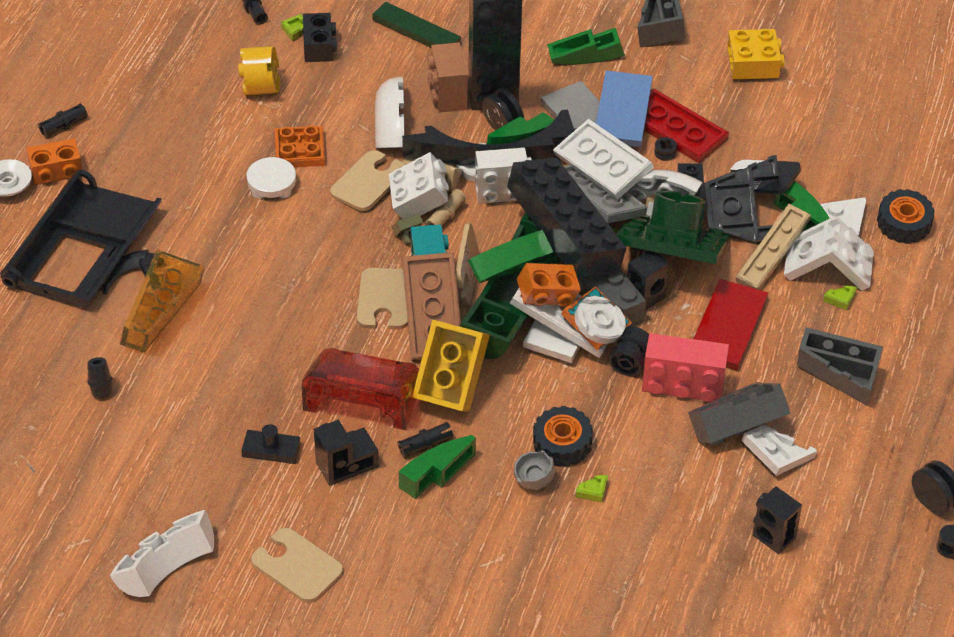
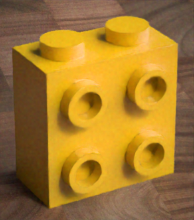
[727,29,785,79]

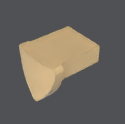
[444,163,463,194]

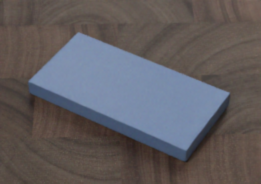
[596,70,653,147]

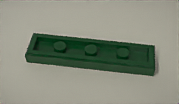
[372,2,461,47]

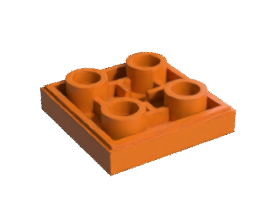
[274,125,325,167]

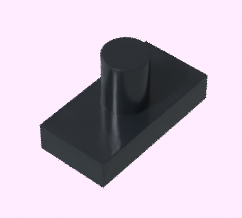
[241,424,301,464]

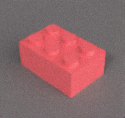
[642,333,729,402]

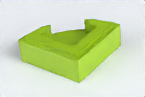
[281,14,303,41]
[823,285,857,310]
[575,475,608,502]

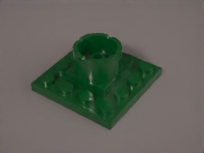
[616,191,729,264]

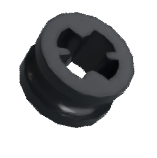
[654,137,677,161]

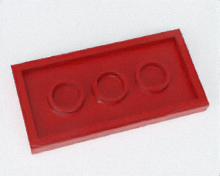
[644,88,729,163]
[693,279,769,371]

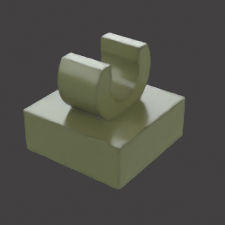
[392,213,423,245]

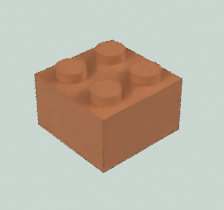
[427,42,467,112]

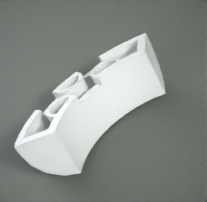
[375,77,404,148]
[627,170,703,201]
[110,510,214,597]

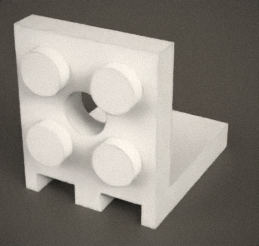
[784,216,874,291]

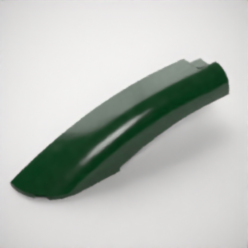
[460,213,561,359]

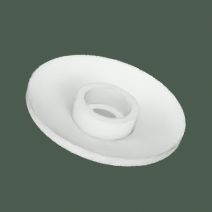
[0,159,32,197]

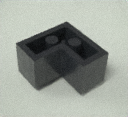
[314,419,379,486]

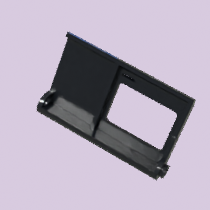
[0,169,162,307]

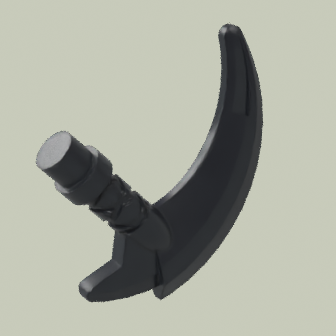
[102,250,165,294]

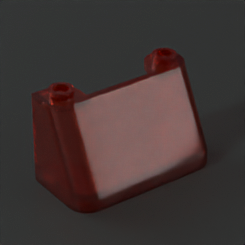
[301,348,419,430]

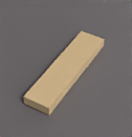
[736,204,811,290]

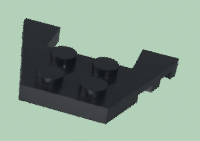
[704,155,779,244]

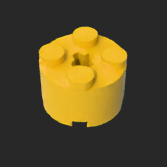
[238,46,280,96]

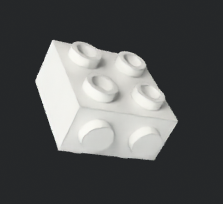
[475,148,531,204]
[389,152,449,219]

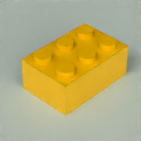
[412,320,490,412]

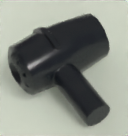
[87,357,113,397]

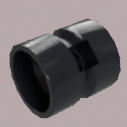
[609,327,649,376]

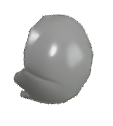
[514,450,555,490]

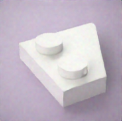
[821,198,866,236]
[742,425,817,476]

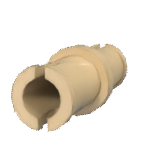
[425,189,466,226]

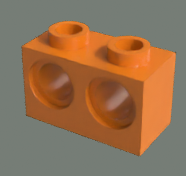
[26,138,82,185]
[517,263,581,306]

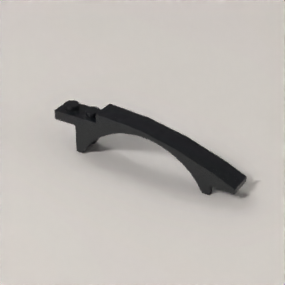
[402,109,577,165]

